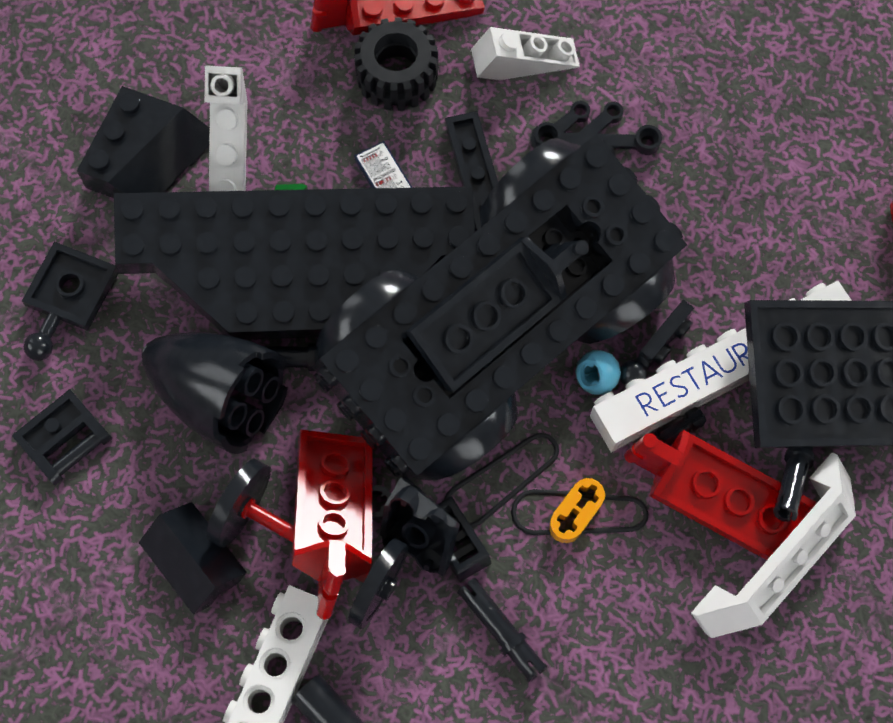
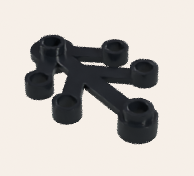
[530,101,662,155]

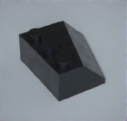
[77,86,210,198]

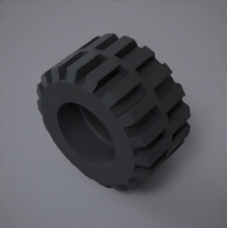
[354,17,438,111]

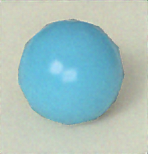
[575,350,621,395]

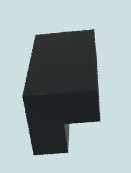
[138,502,247,615]

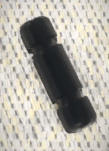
[652,407,707,446]

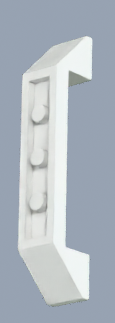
[204,65,247,191]
[691,453,856,638]

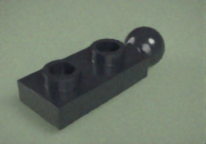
[620,299,694,386]

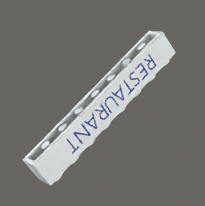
[590,281,852,453]

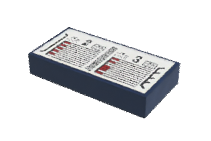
[354,141,412,188]

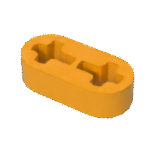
[549,478,605,543]

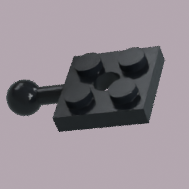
[22,241,119,361]

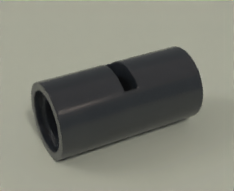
[291,674,364,723]

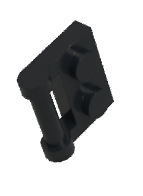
[12,389,113,486]

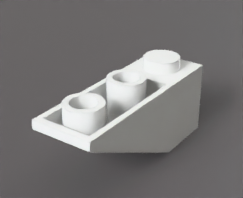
[471,27,580,80]

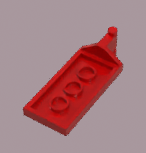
[310,0,485,35]
[292,429,373,620]
[624,430,817,560]

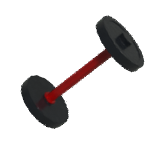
[206,458,410,629]

